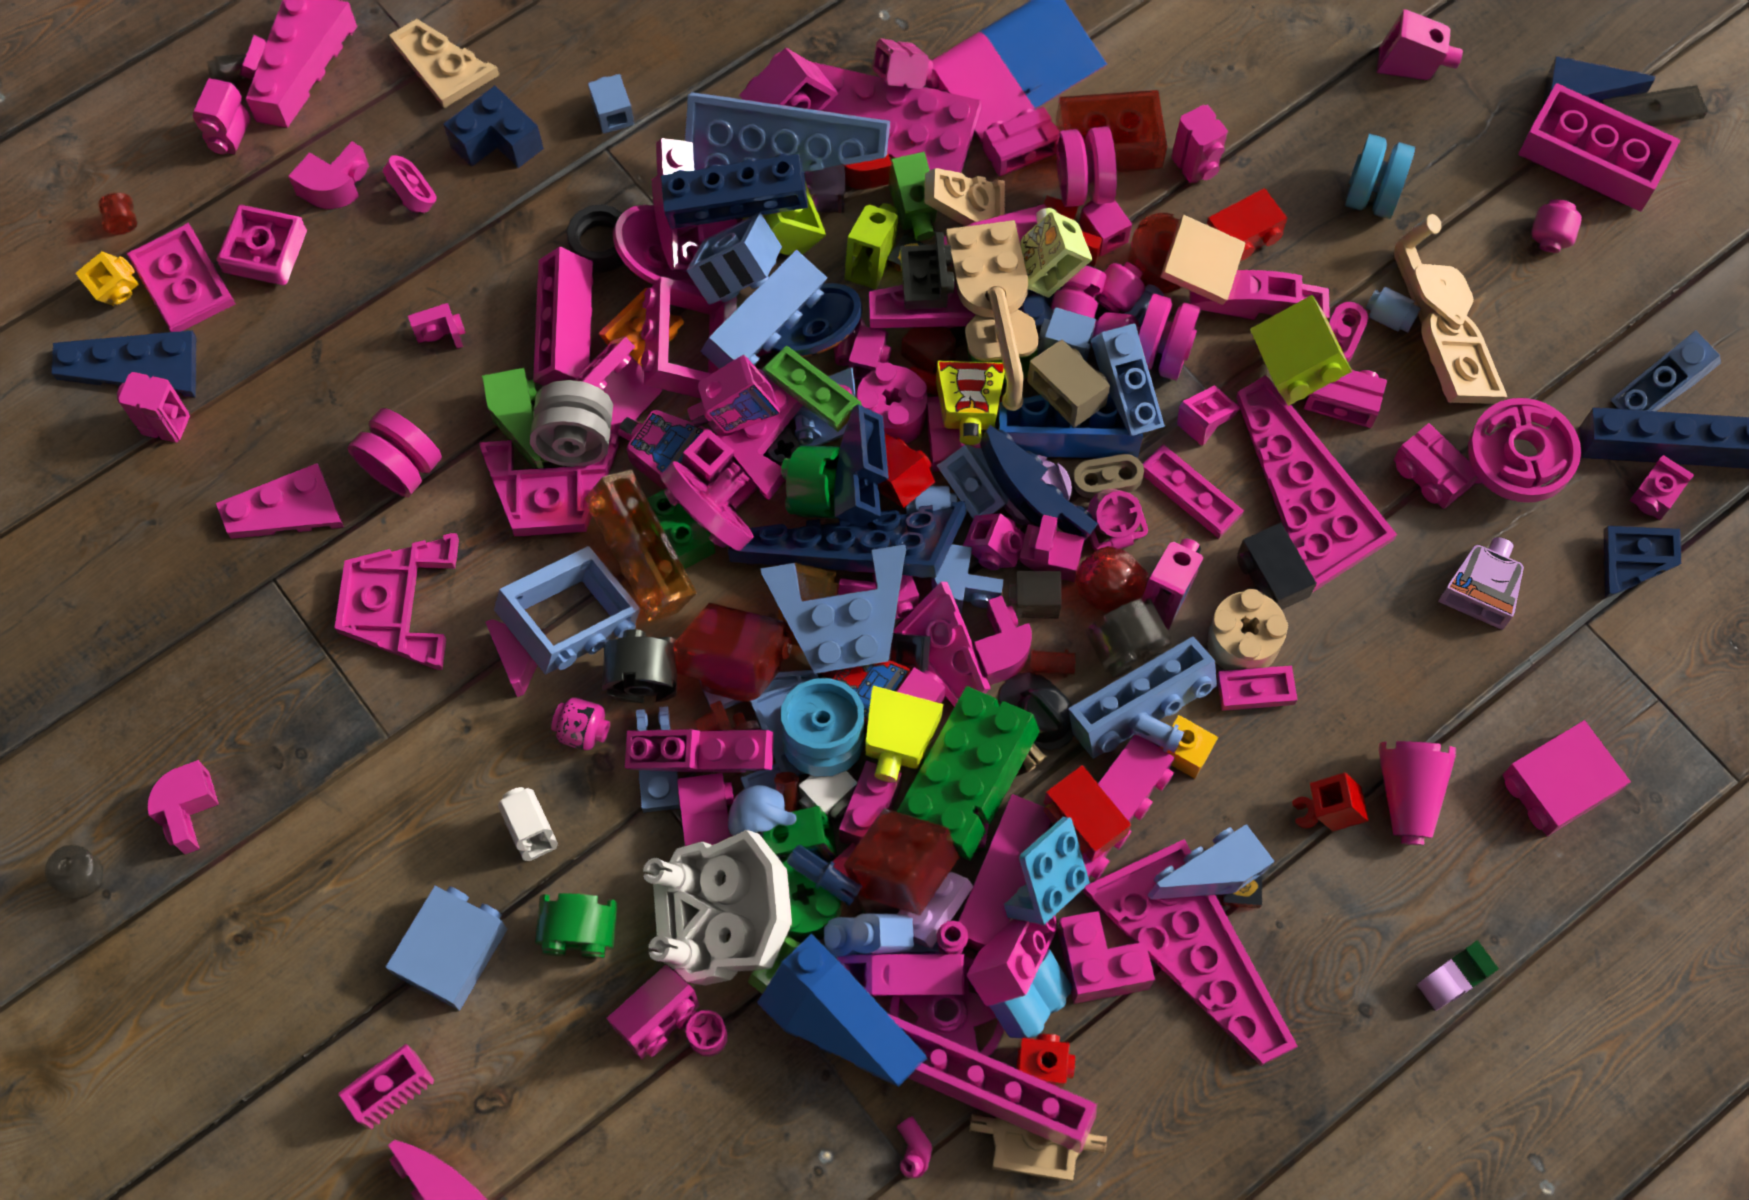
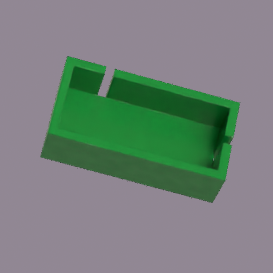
[895,686,1040,861]

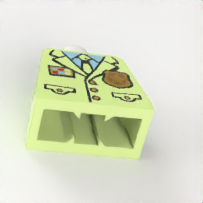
[1021,208,1092,298]

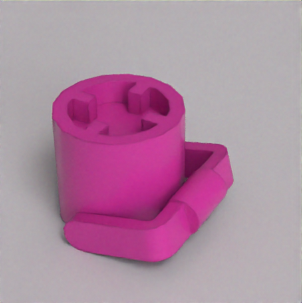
[1088,489,1148,552]

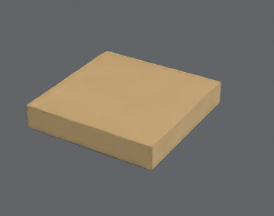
[1160,215,1245,305]

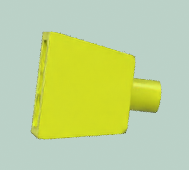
[866,686,943,783]

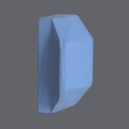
[937,444,1008,519]

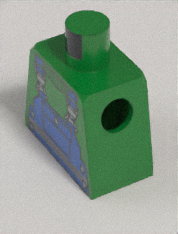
[760,806,838,862]

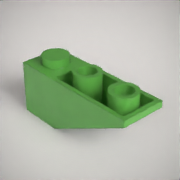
[482,368,549,469]

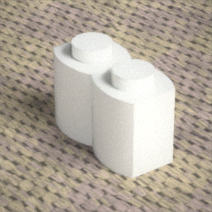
[498,787,558,861]

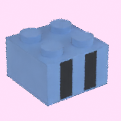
[686,213,782,305]

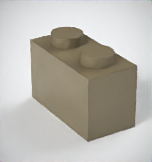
[1027,340,1110,428]

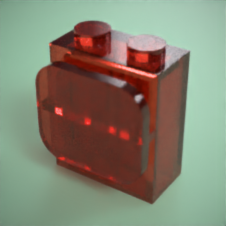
[673,602,792,702]

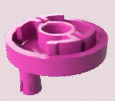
[1468,398,1581,503]
[660,461,754,551]

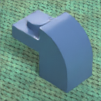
[931,544,1003,614]

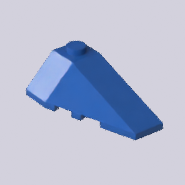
[758,934,927,1087]

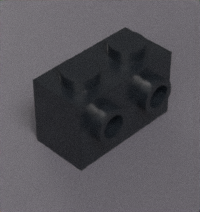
[1237,523,1317,610]

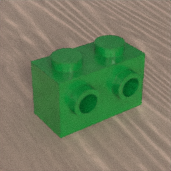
[639,488,716,573]

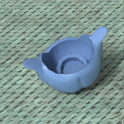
[728,785,796,836]

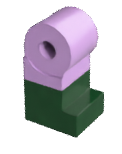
[1417,940,1499,1011]

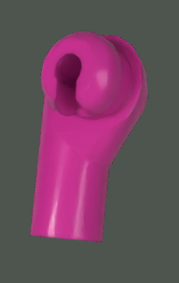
[833,318,866,366]
[897,1116,932,1178]

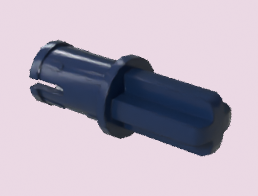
[787,845,863,906]

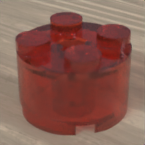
[1127,213,1183,293]

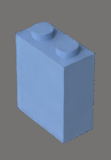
[386,886,508,1011]

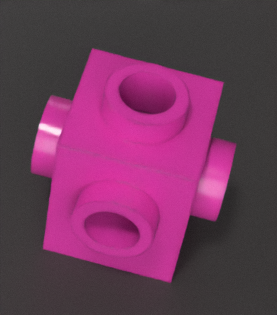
[963,513,1025,570]

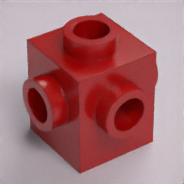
[1016,1034,1075,1088]

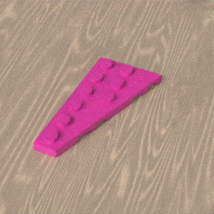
[811,62,982,173]
[1082,839,1298,1066]

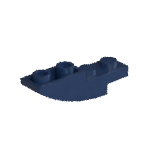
[979,425,1098,541]

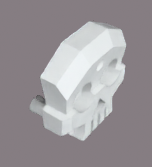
[643,830,792,985]

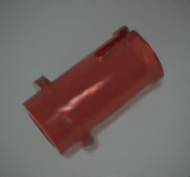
[1030,649,1076,678]
[774,771,801,812]

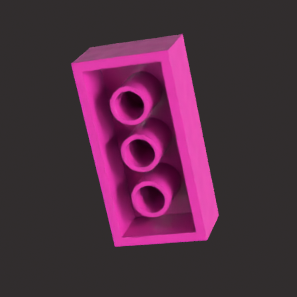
[1518,83,1681,212]

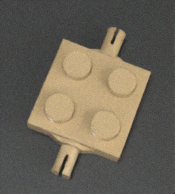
[970,1114,1107,1182]

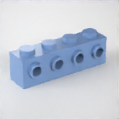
[700,250,827,369]
[1068,637,1217,759]

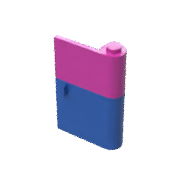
[925,0,1107,143]

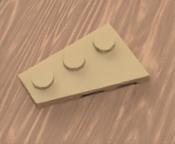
[389,19,499,108]
[924,168,1005,226]

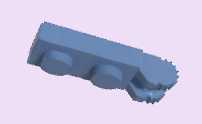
[636,706,681,813]

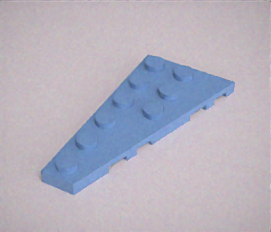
[685,92,890,171]

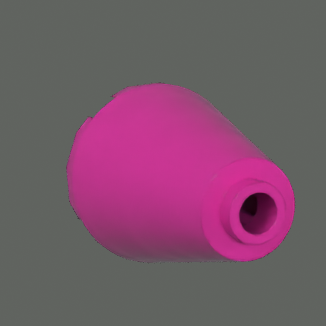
[1378,741,1456,845]

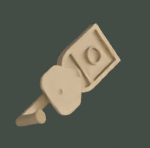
[1394,214,1507,404]
[946,220,1038,411]

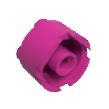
[857,363,927,444]

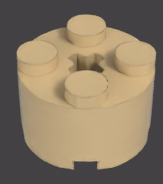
[1207,589,1288,671]

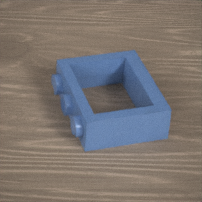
[494,546,641,675]

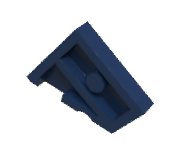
[1603,526,1681,597]

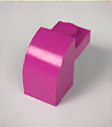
[288,141,369,209]
[682,428,758,512]
[1020,515,1085,582]
[974,596,1032,685]
[148,760,219,855]

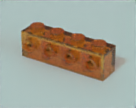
[584,470,697,622]

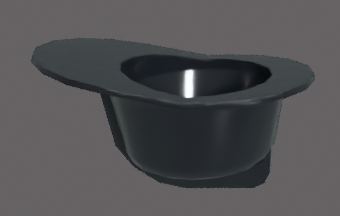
[999,672,1074,750]

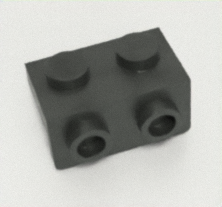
[900,232,954,310]

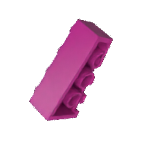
[246,0,357,128]

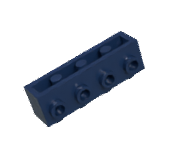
[661,153,808,229]

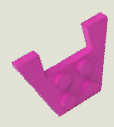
[707,369,853,500]
[480,433,619,537]
[335,533,459,670]

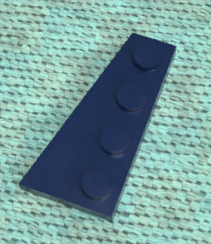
[52,330,196,398]

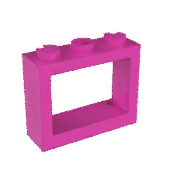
[641,277,737,398]

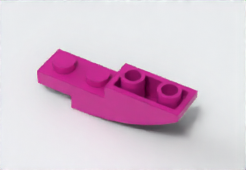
[651,138,704,272]
[1189,270,1330,320]
[625,729,774,773]
[388,1140,487,1200]

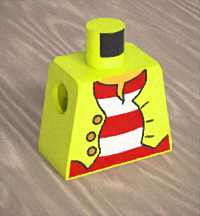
[936,361,1005,445]

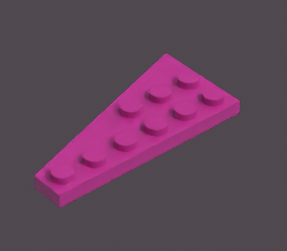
[1236,375,1397,593]

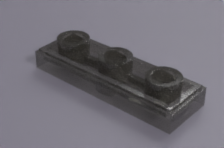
[1601,85,1708,127]

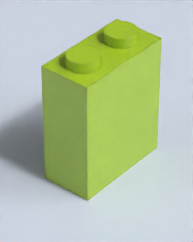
[1250,295,1352,406]

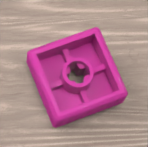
[216,205,307,285]

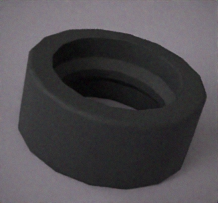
[567,204,624,273]

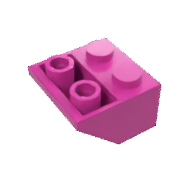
[607,965,700,1060]

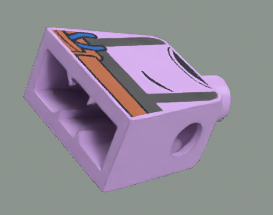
[1438,537,1524,630]

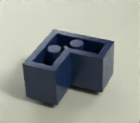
[443,86,544,168]

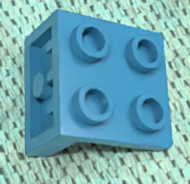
[1004,817,1090,925]

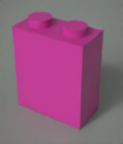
[1502,720,1631,837]

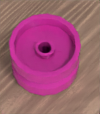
[1057,127,1117,207]
[1139,293,1201,381]
[347,408,442,497]

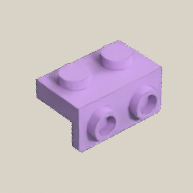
[898,865,973,949]

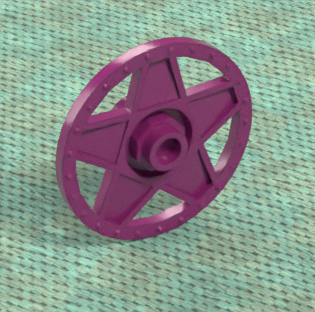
[890,956,1005,1057]

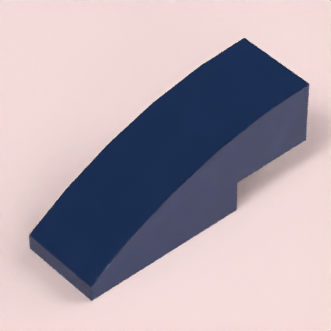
[834,404,889,527]

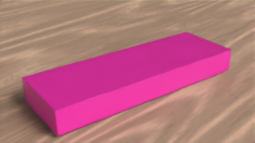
[1143,444,1244,539]

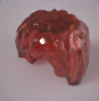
[1075,546,1150,617]

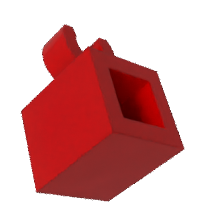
[1292,772,1369,831]

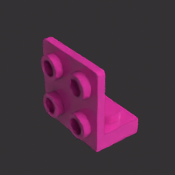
[575,336,662,437]

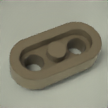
[1073,454,1144,498]

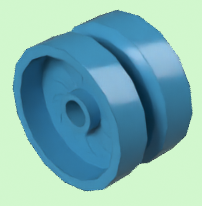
[1345,133,1415,219]
[781,678,864,776]

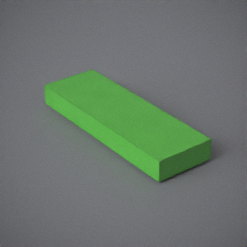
[762,345,862,432]

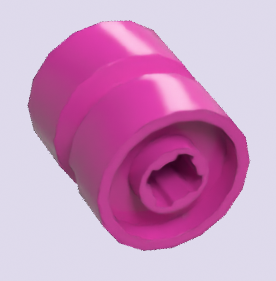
[1050,266,1107,318]

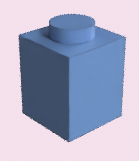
[588,74,634,134]

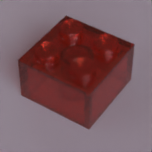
[844,808,959,916]

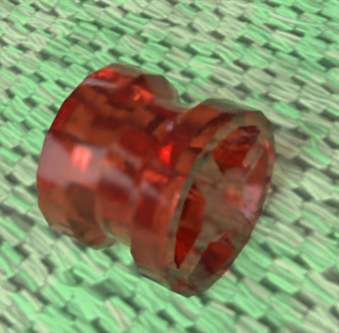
[98,193,138,235]

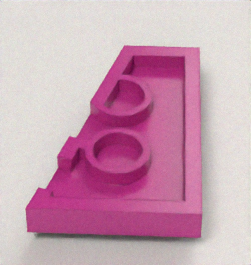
[893,582,991,707]

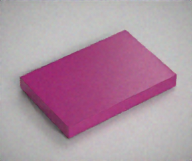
[127,223,235,332]

